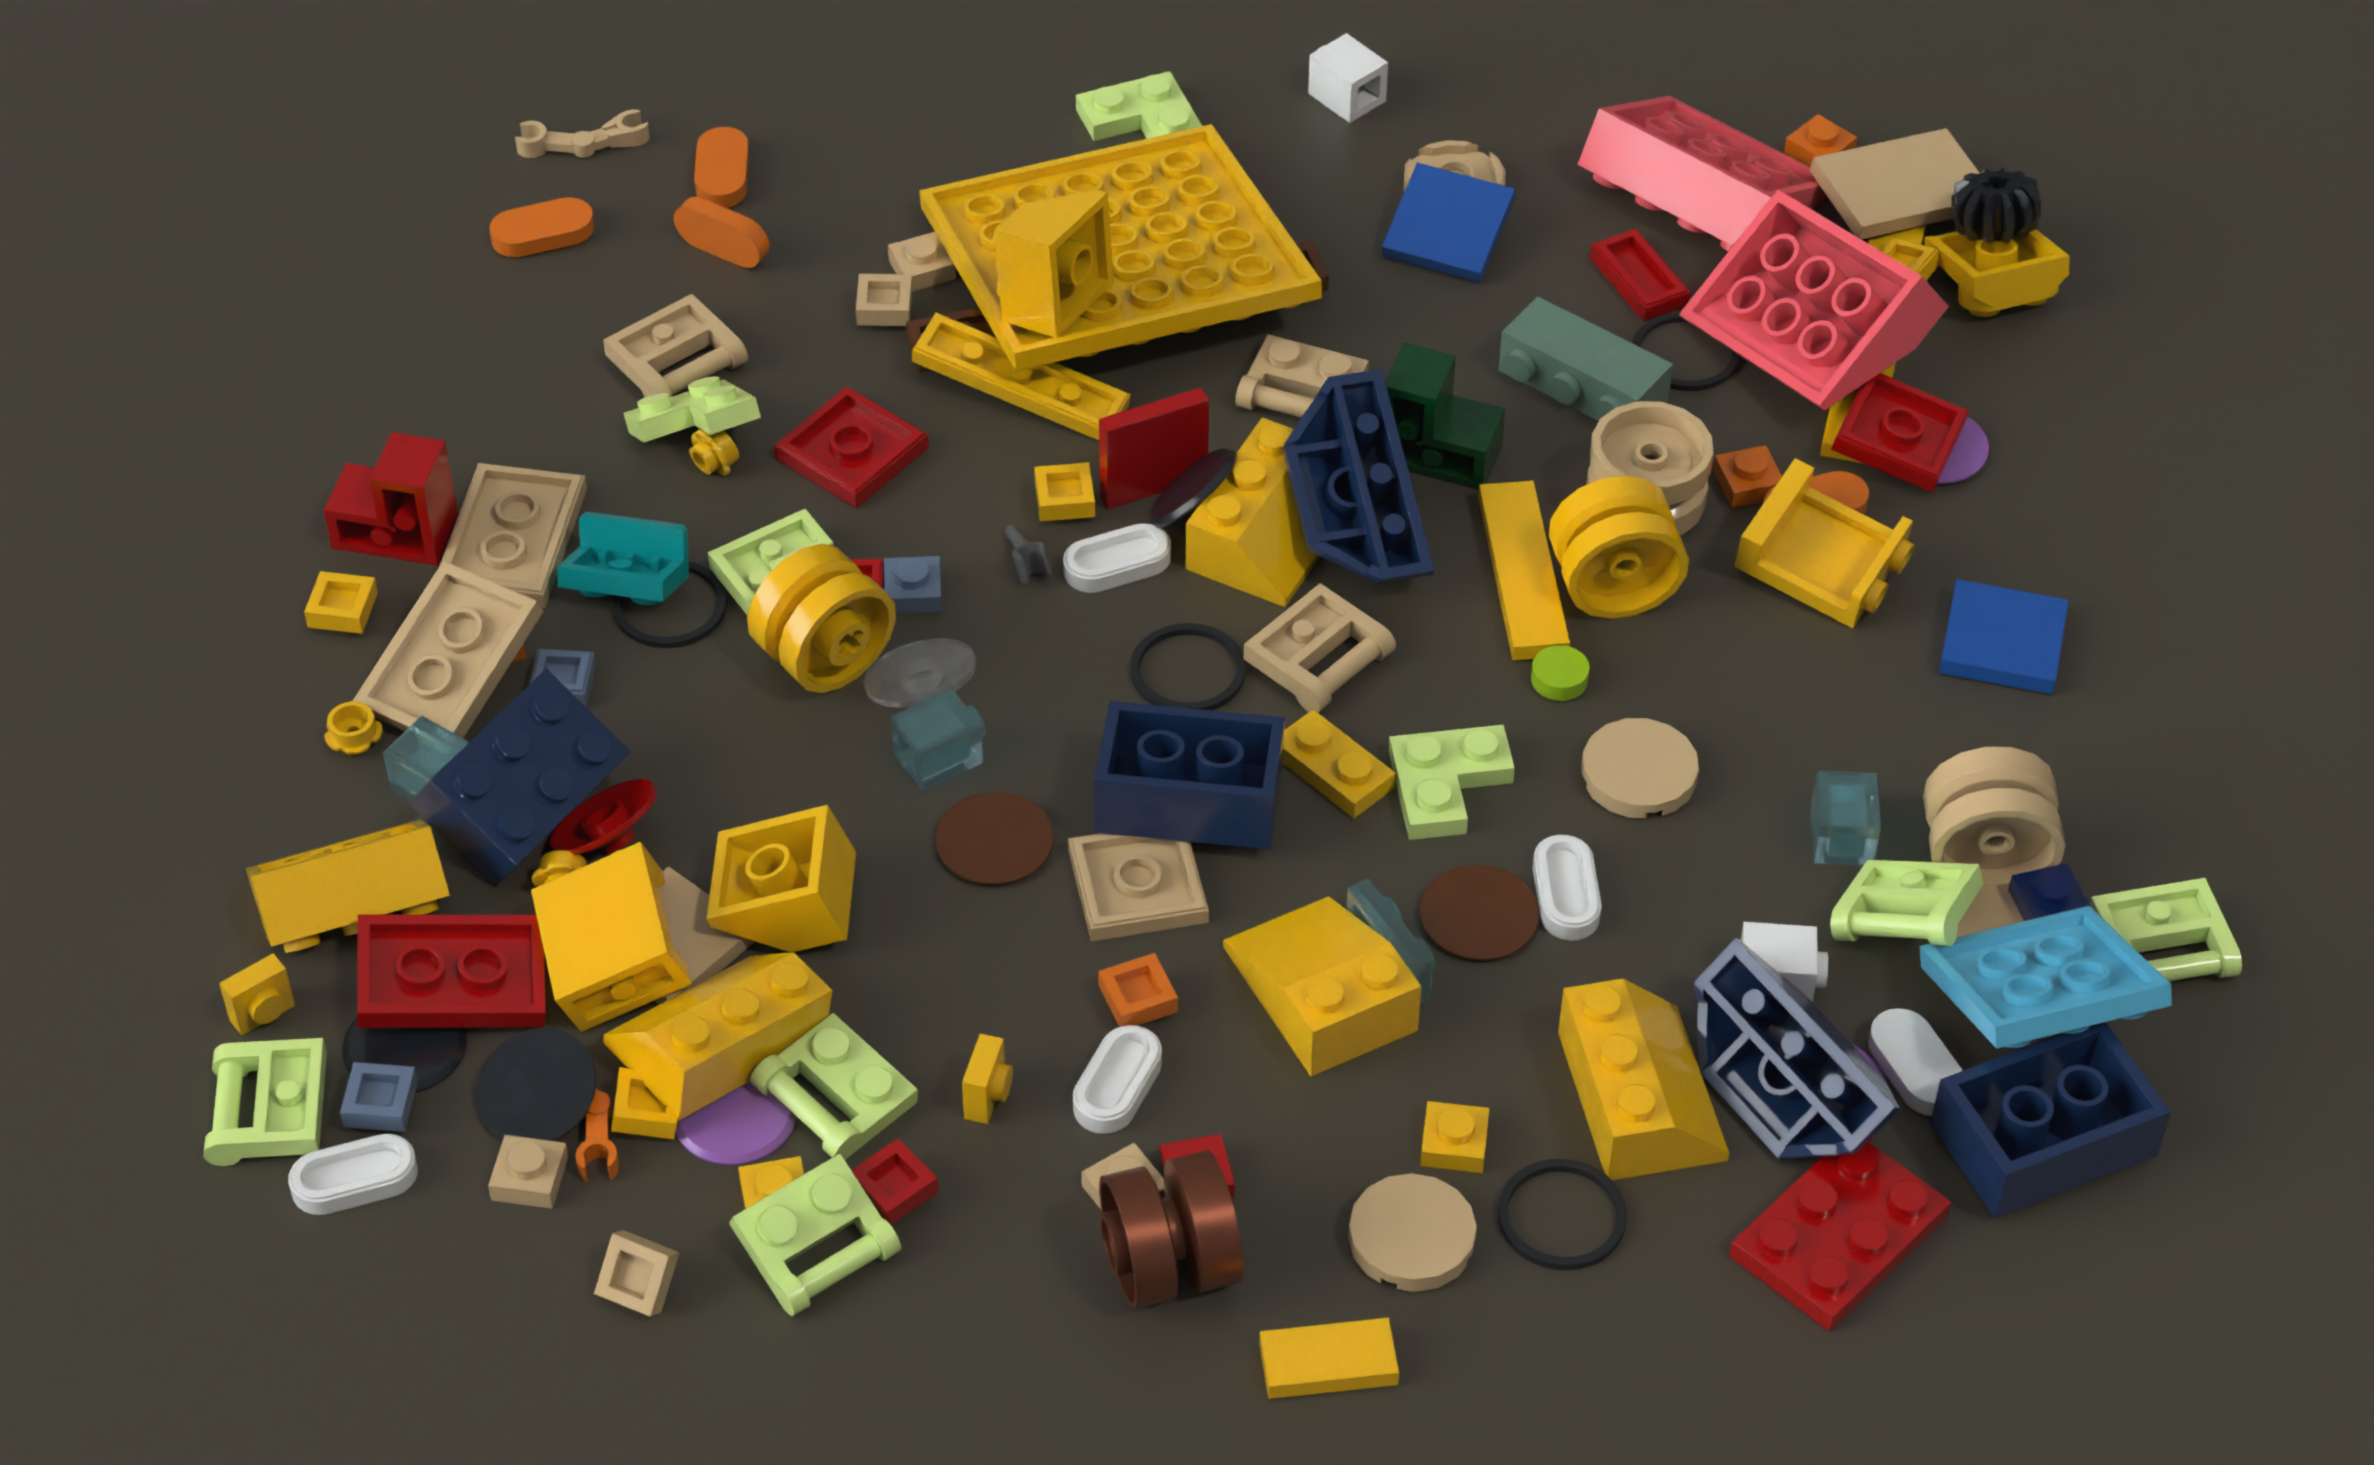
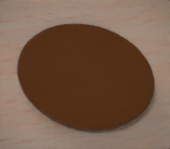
[935,792,1054,885]
[1419,865,1539,961]

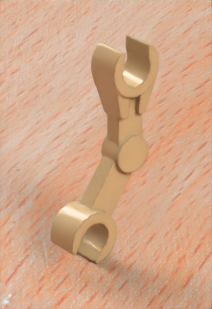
[515,109,650,158]

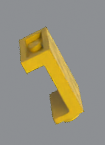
[1734,458,1915,629]
[531,842,692,1032]

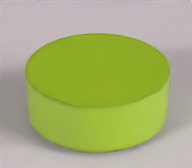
[1531,645,1590,701]

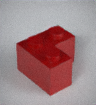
[324,432,459,566]

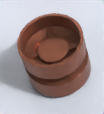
[1099,1150,1244,1309]

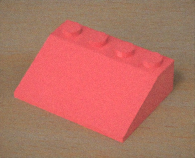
[1577,96,1828,251]
[1679,189,1949,410]

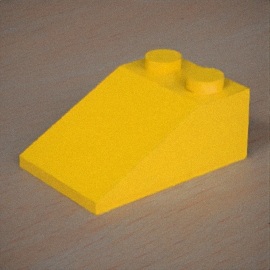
[1223,896,1422,1077]

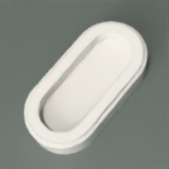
[1063,523,1171,593]
[1533,835,1602,941]
[1868,1008,1963,1116]
[1073,1025,1162,1134]
[288,1134,418,1215]

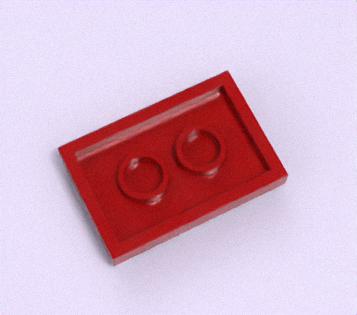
[357,914,546,1028]
[1729,1142,1952,1332]

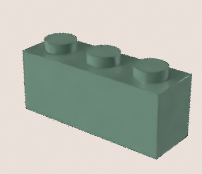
[1499,296,1673,421]

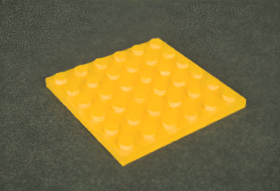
[919,124,1322,371]

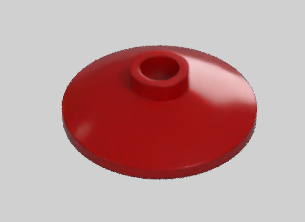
[550,779,657,855]

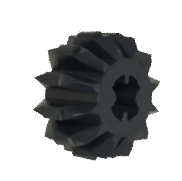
[1951,168,2041,244]

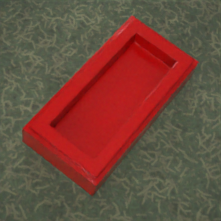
[1590,229,1691,322]

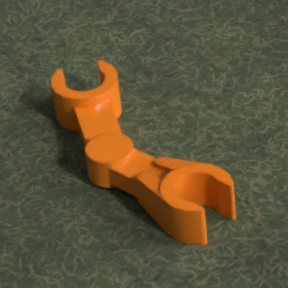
[575,1088,620,1182]

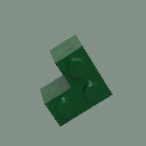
[1385,343,1505,490]

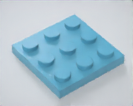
[1920,906,2172,1049]

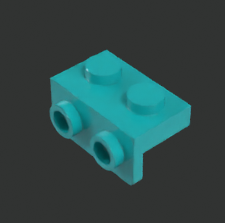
[557,512,689,605]

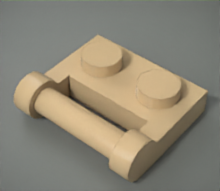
[603,294,748,397]
[1235,334,1369,418]
[1243,583,1396,713]

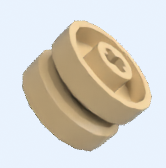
[1586,401,1714,536]
[1923,747,2066,886]

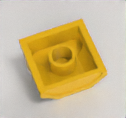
[1925,229,2070,317]

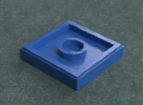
[1382,162,1516,283]
[1939,579,2069,695]

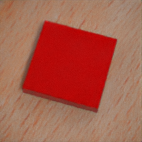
[1831,373,1970,493]
[774,386,929,508]
[1099,388,1209,510]

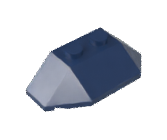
[1282,369,1435,584]
[1694,938,1900,1160]

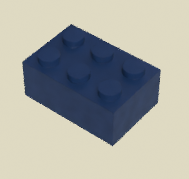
[410,668,631,887]
[1094,701,1285,849]
[1930,1022,2171,1219]

